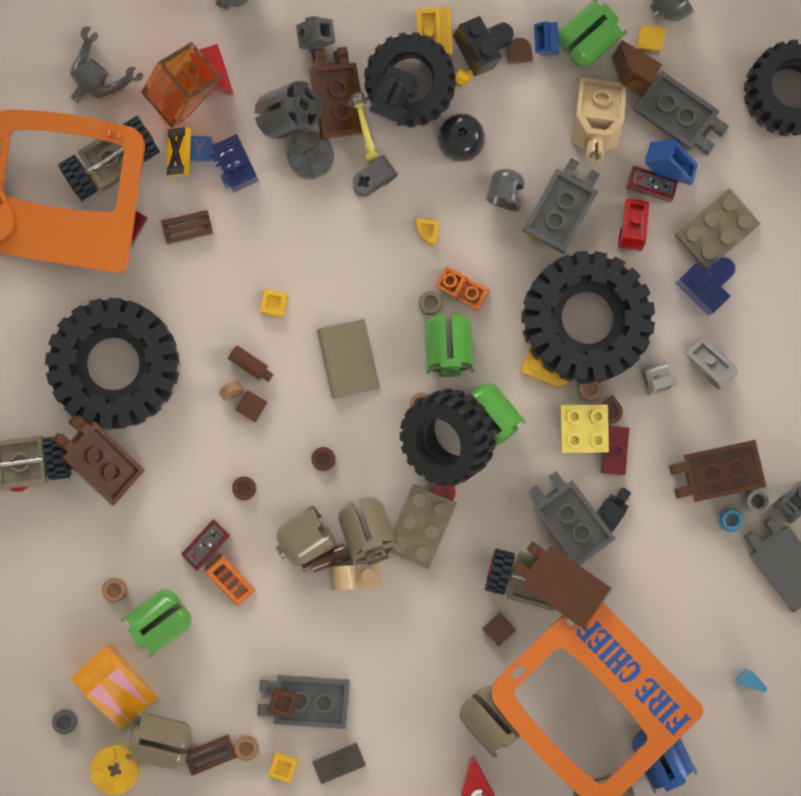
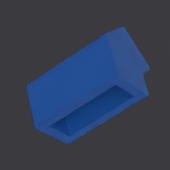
[534,21,559,56]

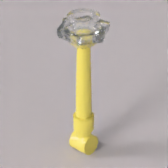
[347,92,379,162]

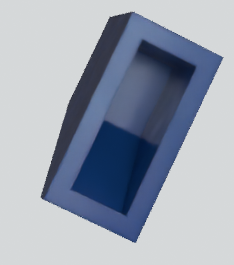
[645,139,698,185]

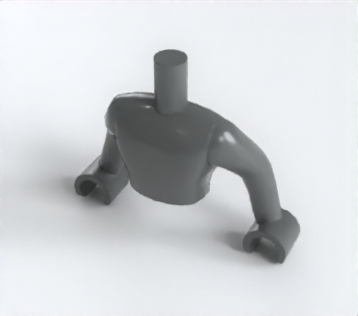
[70,26,143,103]

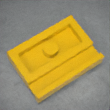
[416,7,453,56]

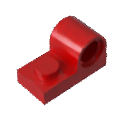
[618,198,649,251]

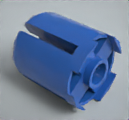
[632,730,697,793]

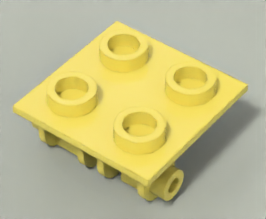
[561,404,609,453]

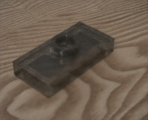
[312,742,366,785]

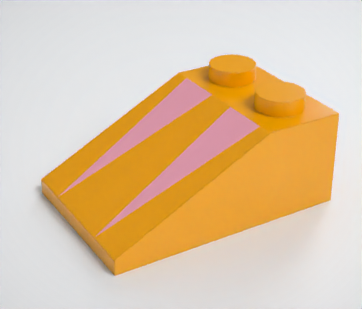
[70,643,158,730]

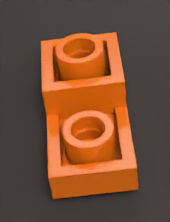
[435,266,490,312]

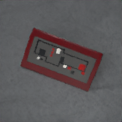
[626,165,678,203]
[181,519,231,571]

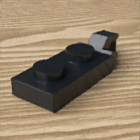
[596,487,631,532]

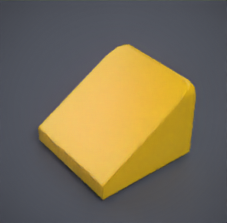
[636,26,666,54]

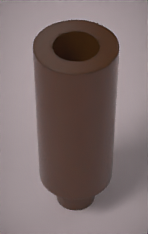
[228,345,274,382]
[302,543,350,572]

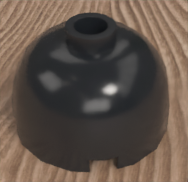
[438,113,485,162]

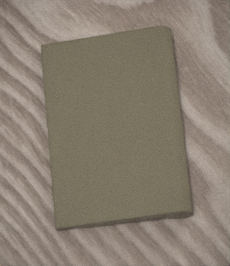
[317,319,380,399]

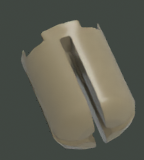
[338,497,399,566]
[459,686,520,758]
[125,711,192,770]

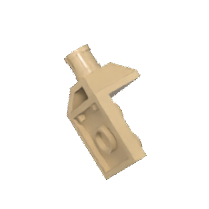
[570,77,627,163]

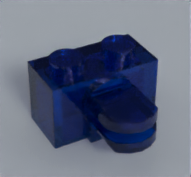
[210,134,259,193]
[675,257,736,316]

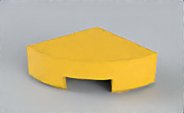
[416,218,439,246]

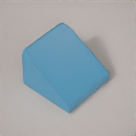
[733,669,767,692]

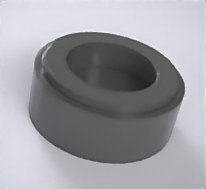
[52,709,78,734]

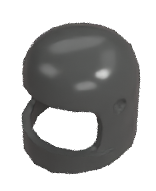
[486,169,525,212]

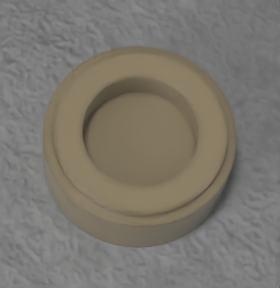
[419,291,443,315]

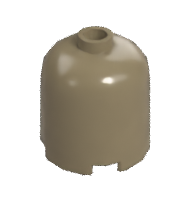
[276,505,336,565]

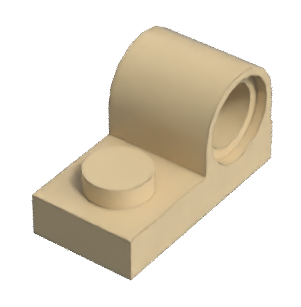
[332,563,381,591]

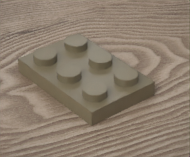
[675,188,761,271]
[390,484,457,569]

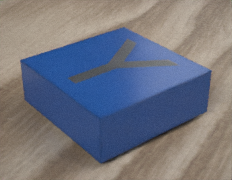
[190,136,212,162]

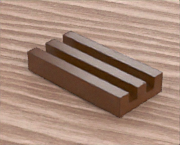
[161,210,213,245]
[186,734,237,776]

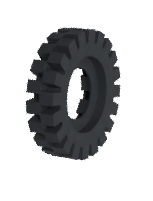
[521,251,655,384]
[45,298,180,429]

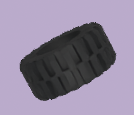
[364,32,456,128]
[744,40,801,136]
[399,389,496,486]

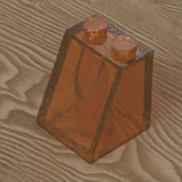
[141,42,223,128]

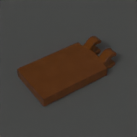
[309,47,366,139]
[52,415,145,506]
[669,439,767,502]
[512,541,612,629]

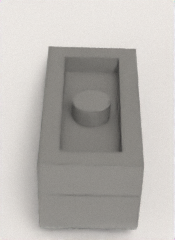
[685,337,738,390]
[642,361,678,396]
[742,486,779,513]

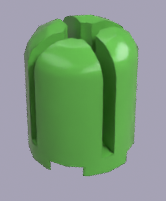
[558,0,627,67]
[425,313,474,377]
[471,383,526,446]
[121,589,191,658]

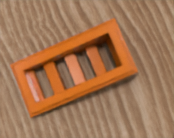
[204,553,255,606]

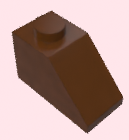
[612,40,662,97]

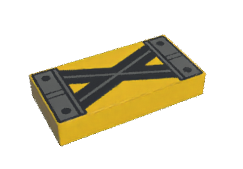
[166,127,191,177]

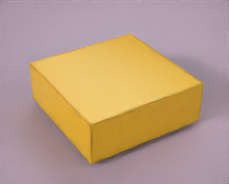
[260,289,288,318]
[267,751,299,784]

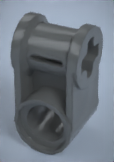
[353,155,398,197]
[773,481,801,524]

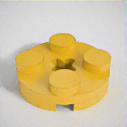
[90,744,140,794]

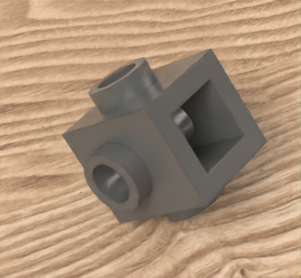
[296,16,335,53]

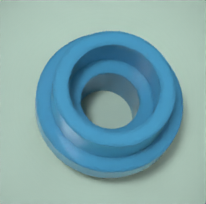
[718,508,743,532]

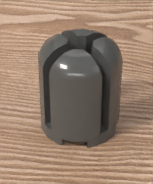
[254,80,322,139]

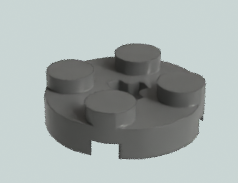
[287,131,334,180]

